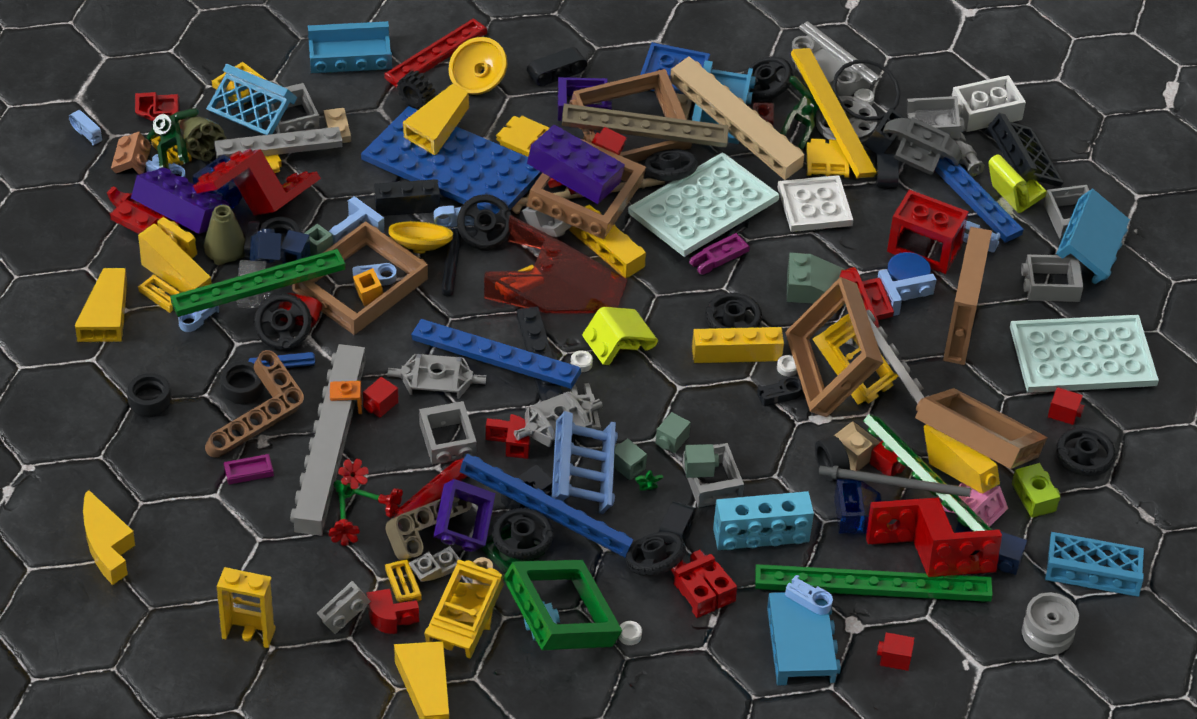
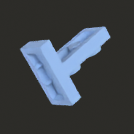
[329,196,385,245]
[878,269,936,316]

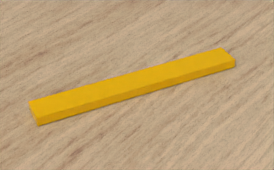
[791,48,877,178]

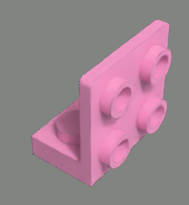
[942,483,1008,527]

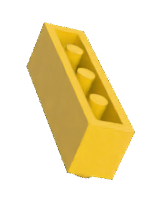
[569,204,646,279]
[692,327,784,363]

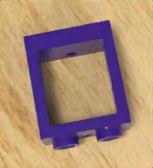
[558,77,612,121]
[433,479,496,552]

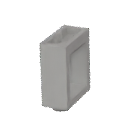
[264,83,320,134]
[1044,185,1089,240]
[1021,254,1083,302]
[419,401,477,465]
[682,443,744,508]

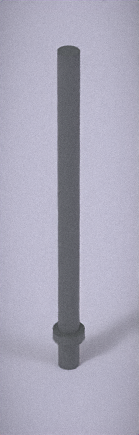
[819,465,971,497]

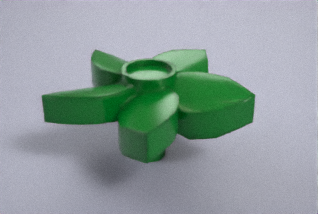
[635,470,663,490]

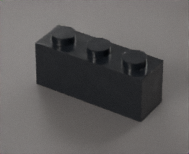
[374,179,440,216]

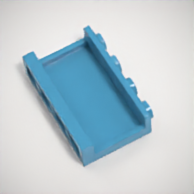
[308,21,392,73]
[692,60,756,144]
[1056,188,1130,284]
[767,592,841,686]

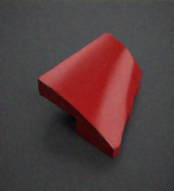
[135,92,179,122]

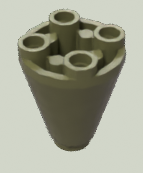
[178,115,226,161]
[204,205,246,265]

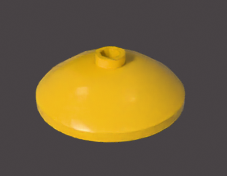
[449,37,507,95]
[388,221,453,253]

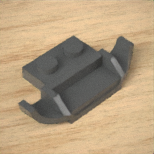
[883,117,962,175]

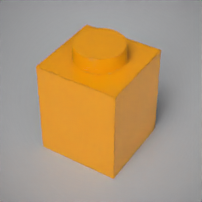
[353,268,383,307]

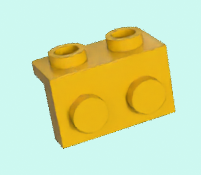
[157,217,197,258]

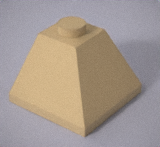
[835,421,880,471]

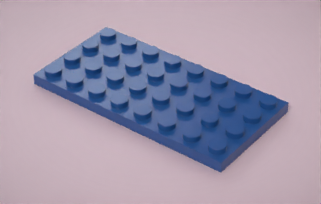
[361,106,542,214]

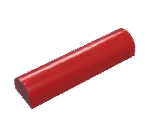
[392,458,468,524]

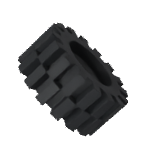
[397,71,436,110]

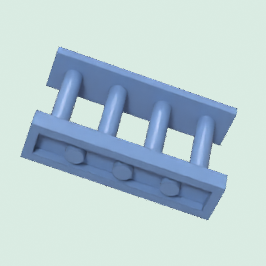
[552,411,618,514]

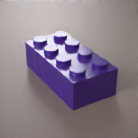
[527,125,625,204]
[131,168,230,234]

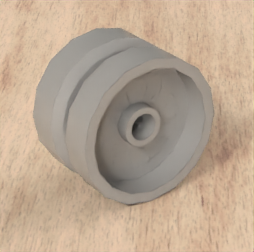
[1022,592,1079,655]

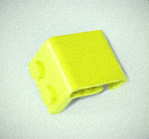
[988,155,1047,213]
[582,307,658,365]

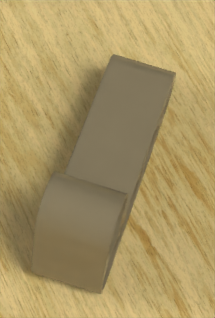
[385,497,472,560]

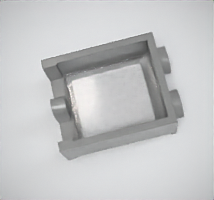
[907,96,964,140]

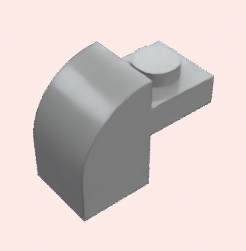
[522,207,572,242]

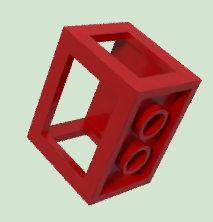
[887,189,969,274]

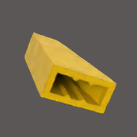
[403,84,469,155]
[138,224,212,293]
[75,268,127,342]
[924,424,1000,494]
[394,641,449,719]

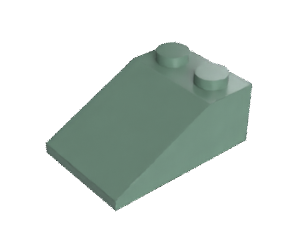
[787,253,846,306]

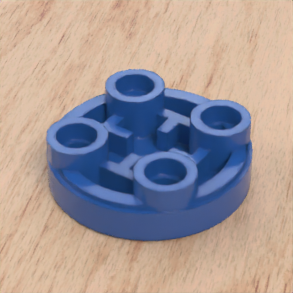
[887,252,931,281]

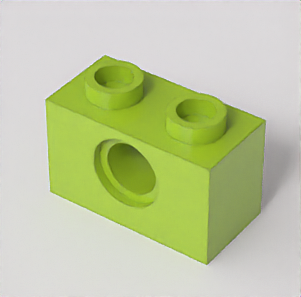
[1012,463,1060,518]

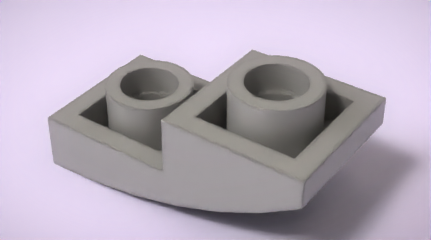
[409,546,460,582]

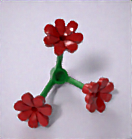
[329,459,403,546]

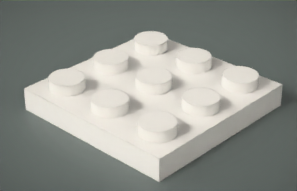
[777,175,853,232]

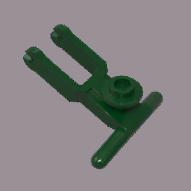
[780,76,819,150]
[146,108,199,170]

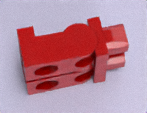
[671,550,737,618]

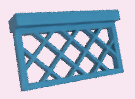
[206,63,298,135]
[1045,532,1144,597]

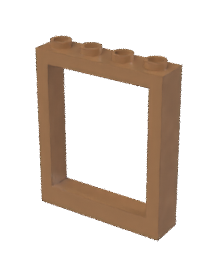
[570,69,692,162]
[526,139,646,239]
[292,221,428,335]
[943,227,992,365]
[785,277,884,417]
[915,388,1048,469]

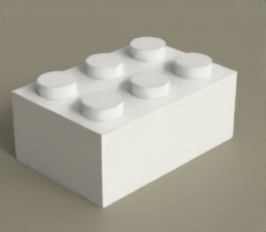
[952,75,1026,132]

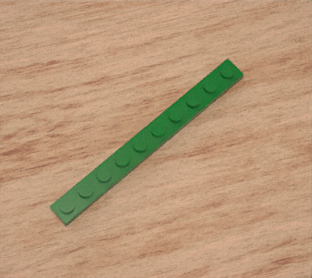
[755,564,993,602]

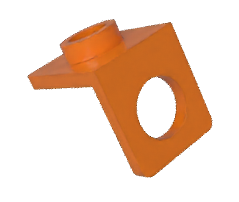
[330,381,362,414]

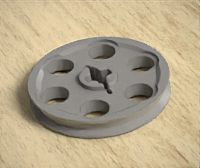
[816,96,878,143]

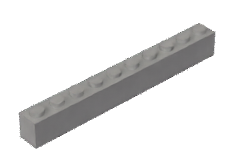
[290,344,365,536]

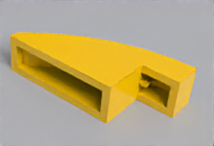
[83,491,135,585]

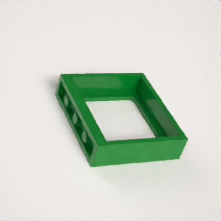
[503,560,622,650]

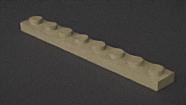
[562,104,728,147]

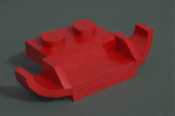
[107,186,180,234]
[839,267,894,328]

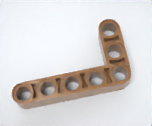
[205,350,304,458]

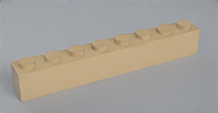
[670,56,804,180]

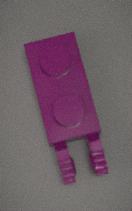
[689,233,750,275]

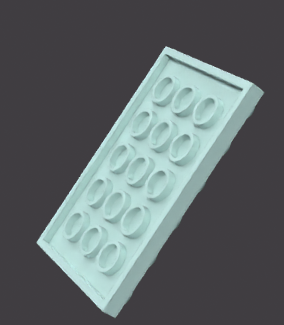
[628,152,779,257]
[1010,315,1159,393]

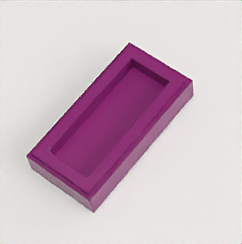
[224,454,274,485]

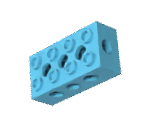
[713,491,814,550]

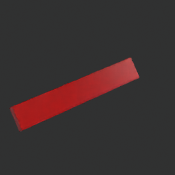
[385,18,487,88]

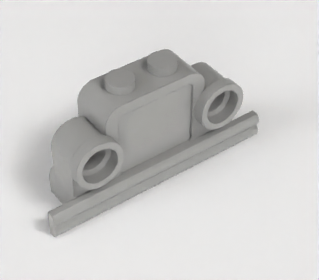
[792,21,881,96]

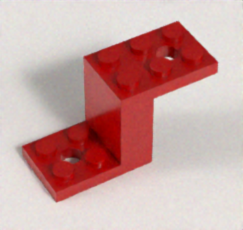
[193,148,321,215]
[866,498,1002,577]

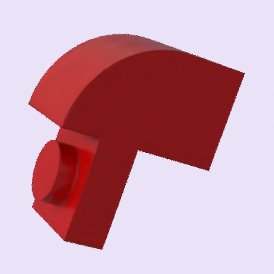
[486,414,530,459]
[366,589,419,634]

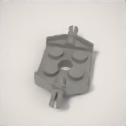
[387,354,486,399]
[514,392,603,447]

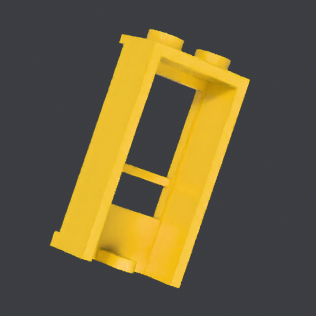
[813,313,899,405]
[424,559,504,659]
[217,567,275,648]

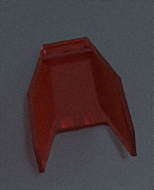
[484,215,627,313]

